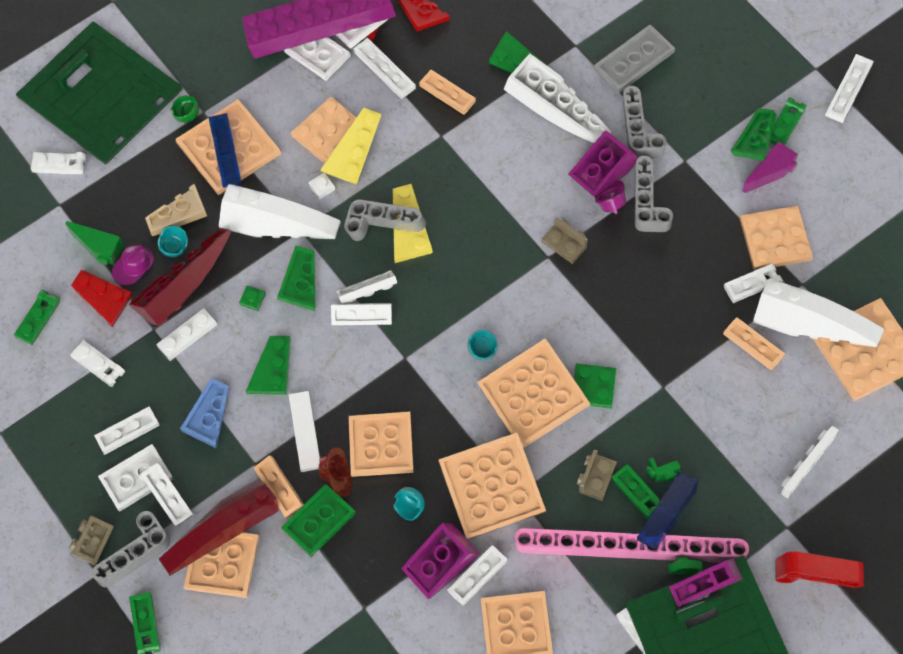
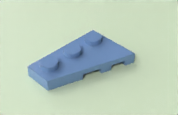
[180,378,230,449]

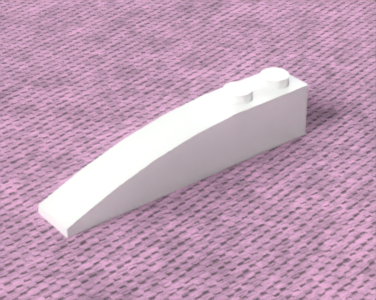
[504,54,611,143]
[219,184,341,239]
[753,278,884,347]

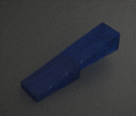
[208,113,242,188]
[637,472,698,549]

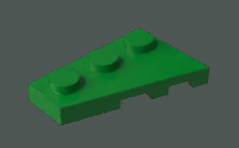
[489,31,546,73]
[731,108,777,161]
[277,245,315,311]
[246,336,291,395]

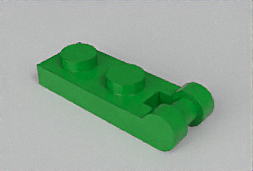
[770,97,807,146]
[14,289,60,345]
[611,464,666,522]
[129,592,161,654]

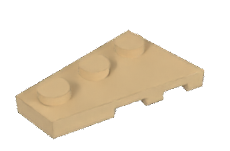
[145,184,207,236]

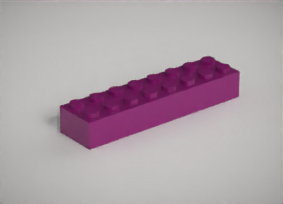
[242,0,396,59]

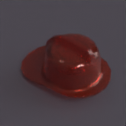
[318,448,353,497]

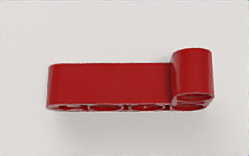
[775,551,864,588]

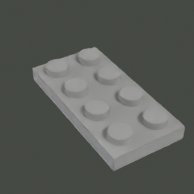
[594,25,675,94]

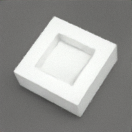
[308,173,335,200]

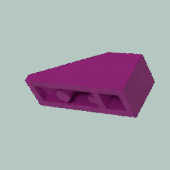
[742,142,798,193]
[669,559,743,607]

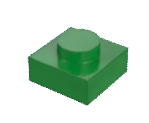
[239,286,266,311]

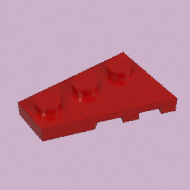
[397,0,450,31]
[71,269,133,328]

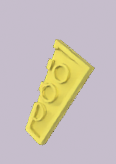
[321,108,381,184]
[393,184,433,263]

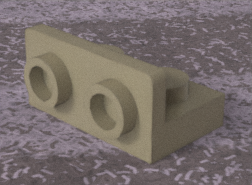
[542,217,588,264]
[577,450,617,501]
[69,516,114,565]

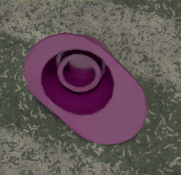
[595,181,626,215]
[112,245,154,286]

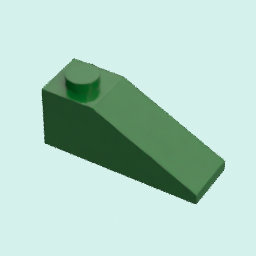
[65,221,124,265]

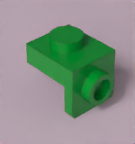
[646,457,681,483]
[668,557,703,578]

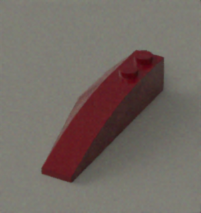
[129,228,231,326]
[159,480,279,576]

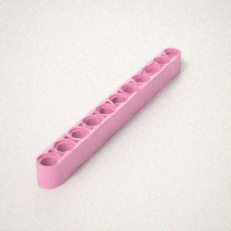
[515,528,749,563]

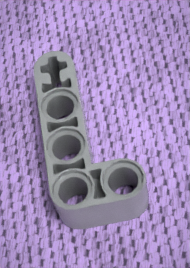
[622,86,666,159]
[634,156,673,232]
[344,200,426,241]
[92,511,170,587]

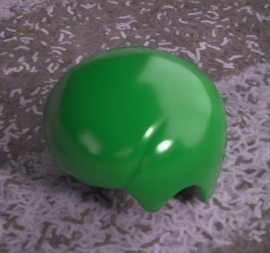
[170,95,199,123]

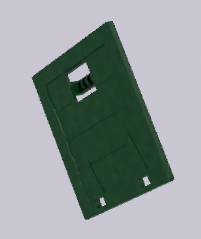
[16,22,183,165]
[625,556,788,654]

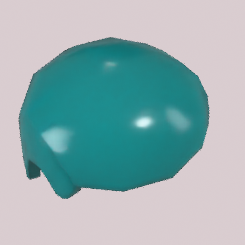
[158,225,188,257]
[467,330,498,361]
[394,487,425,521]

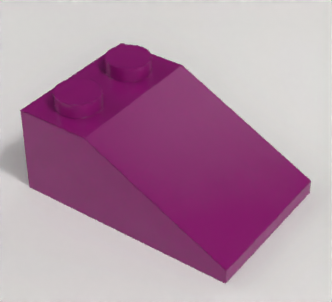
[568,130,638,197]
[401,523,480,599]

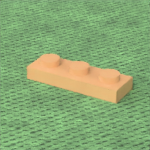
[419,70,476,115]
[723,317,785,371]
[254,455,304,518]

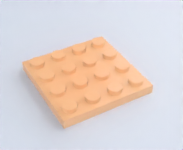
[175,99,281,195]
[813,298,903,401]
[477,338,590,448]
[438,433,546,540]

